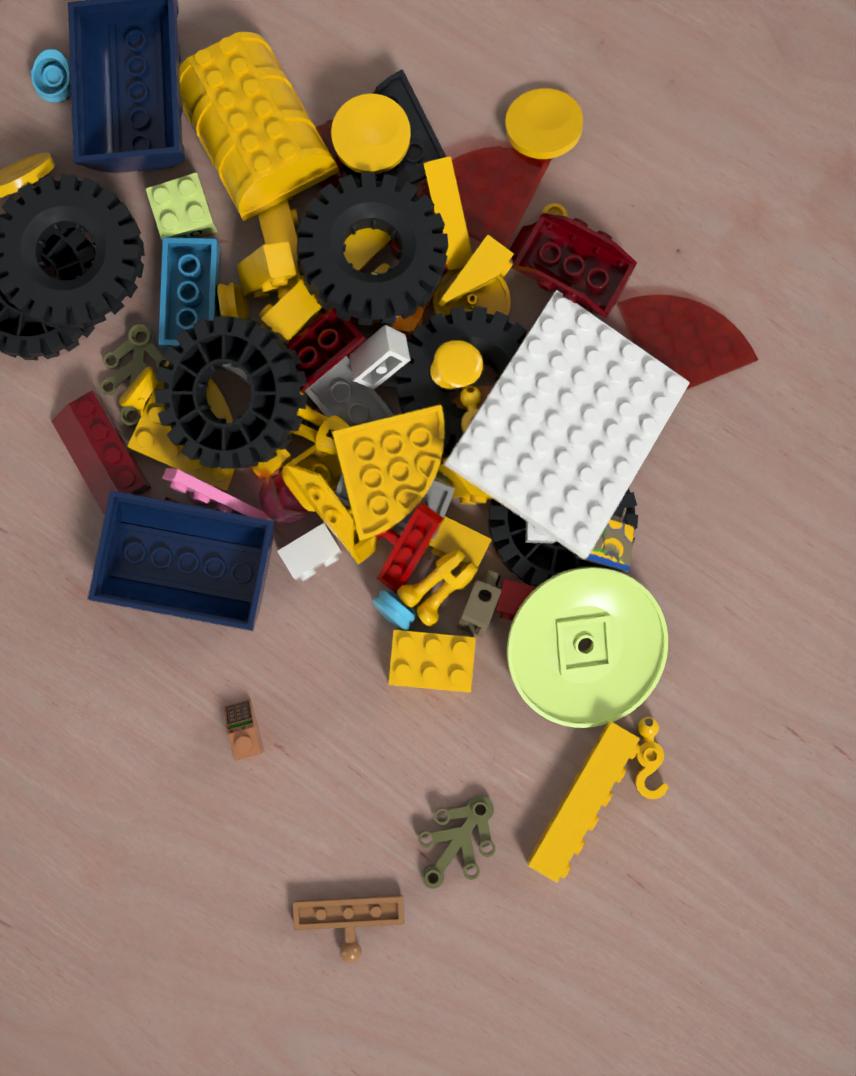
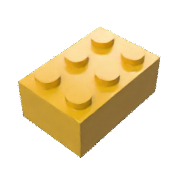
[388,630,476,693]

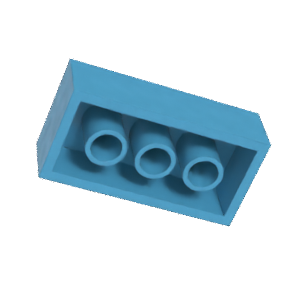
[159,237,221,351]

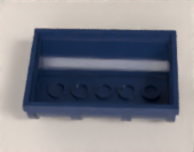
[68,0,185,173]
[88,490,275,631]

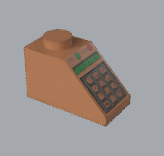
[224,699,265,761]

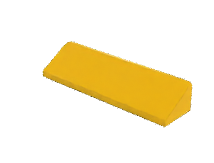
[424,156,472,271]

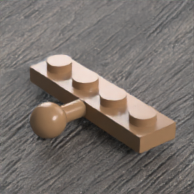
[293,895,405,963]

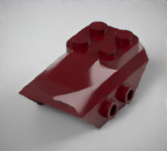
[509,213,637,318]

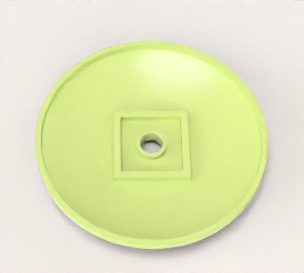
[507,566,668,728]

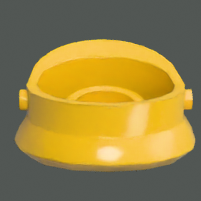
[217,282,249,319]
[430,340,483,389]
[118,366,158,417]

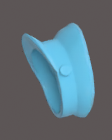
[30,49,71,103]
[372,590,417,631]

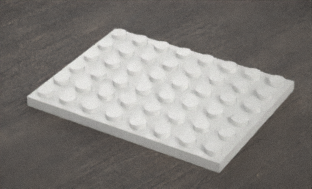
[444,290,690,559]

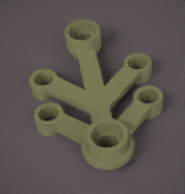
[100,323,167,427]
[418,795,496,889]

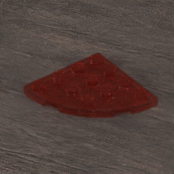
[417,146,552,248]
[617,294,758,391]

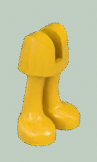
[290,391,350,455]
[397,548,478,627]

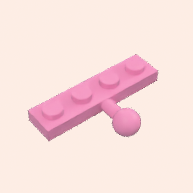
[162,468,269,520]

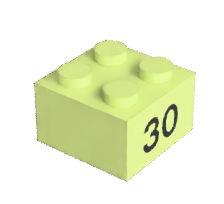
[146,172,217,241]

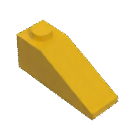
[438,235,514,308]

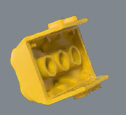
[282,444,378,565]

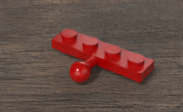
[373,503,444,594]

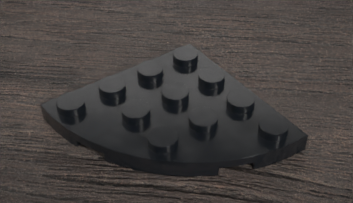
[343,69,446,187]

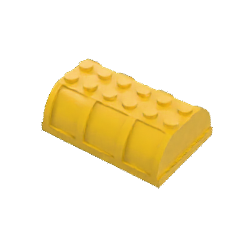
[179,32,339,222]

